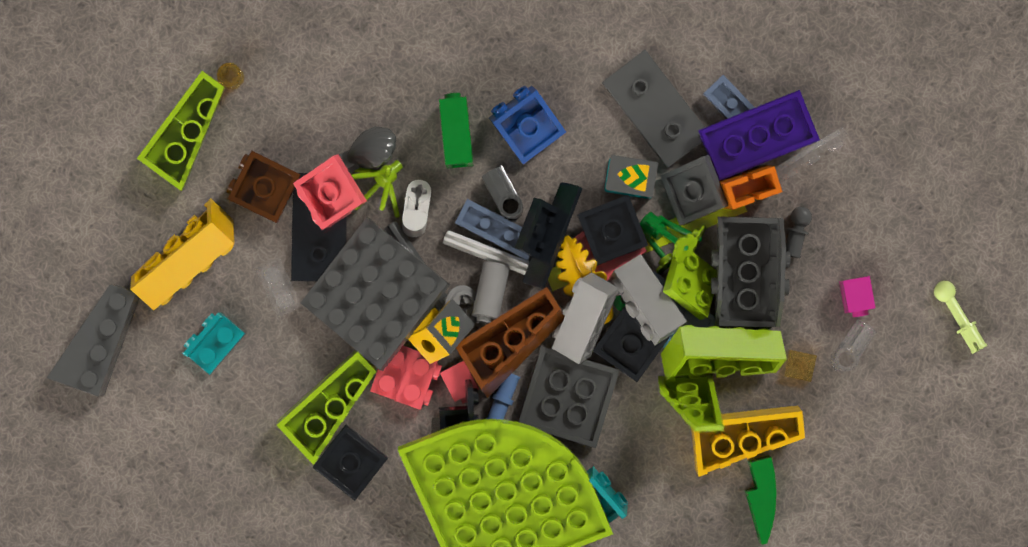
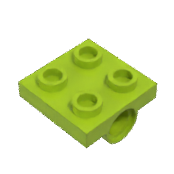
[663,252,716,320]

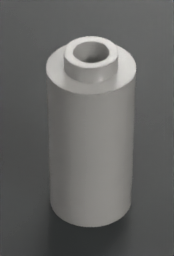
[472,261,510,325]

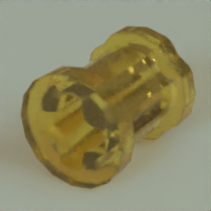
[217,63,245,90]

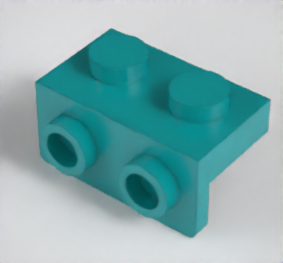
[587,466,628,523]

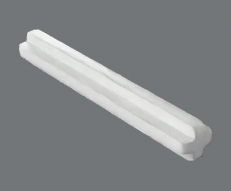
[443,231,530,275]

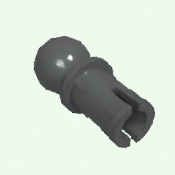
[786,206,812,258]

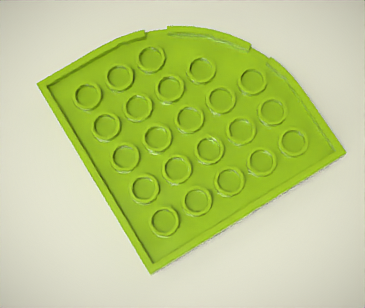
[398,419,613,547]

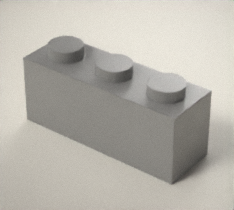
[609,254,687,345]
[552,273,619,364]

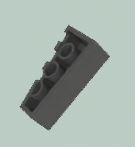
[47,284,140,396]

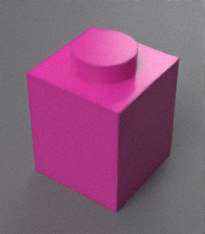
[839,276,876,317]

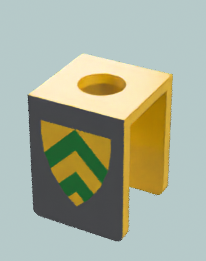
[408,299,474,364]

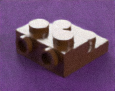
[226,150,301,224]

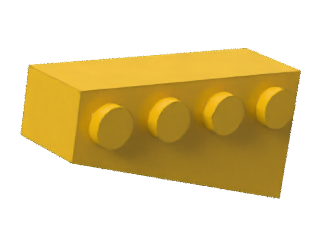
[130,198,234,310]
[691,405,805,477]

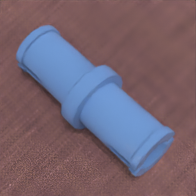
[487,374,521,420]

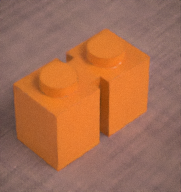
[719,165,782,210]

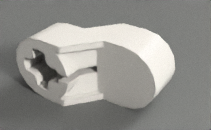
[402,180,431,237]

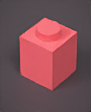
[440,361,480,404]

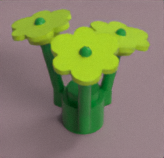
[640,212,706,274]

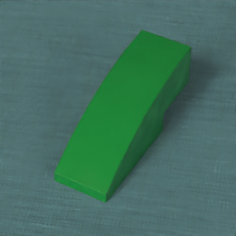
[745,455,777,545]

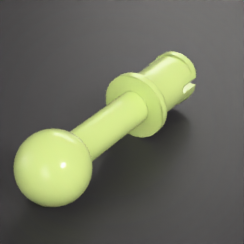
[934,281,988,354]

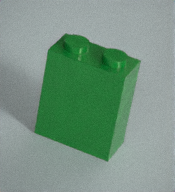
[439,93,474,169]

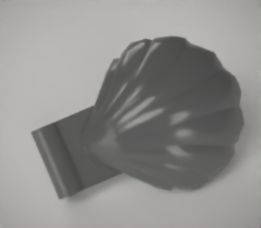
[339,127,396,173]

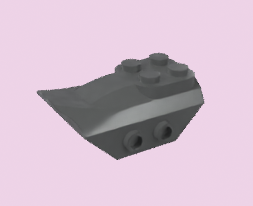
[711,217,790,330]

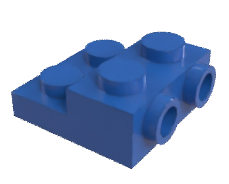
[489,86,566,164]

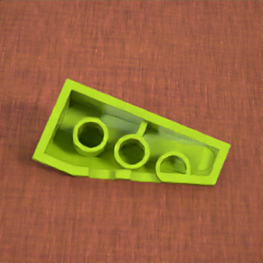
[658,374,723,432]

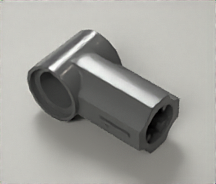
[482,166,524,221]

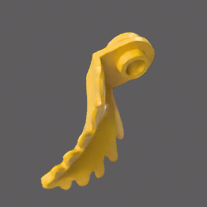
[556,235,614,325]

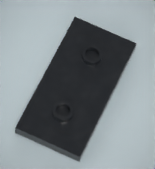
[291,173,347,281]

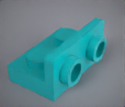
[183,312,246,375]

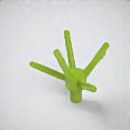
[351,160,403,218]

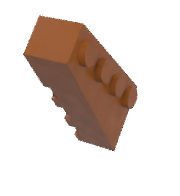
[456,287,565,398]

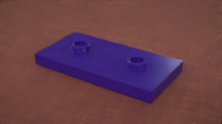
[698,90,820,181]

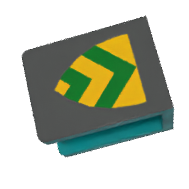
[604,155,658,199]

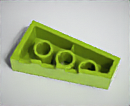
[137,71,225,191]
[661,325,787,382]
[276,350,377,465]

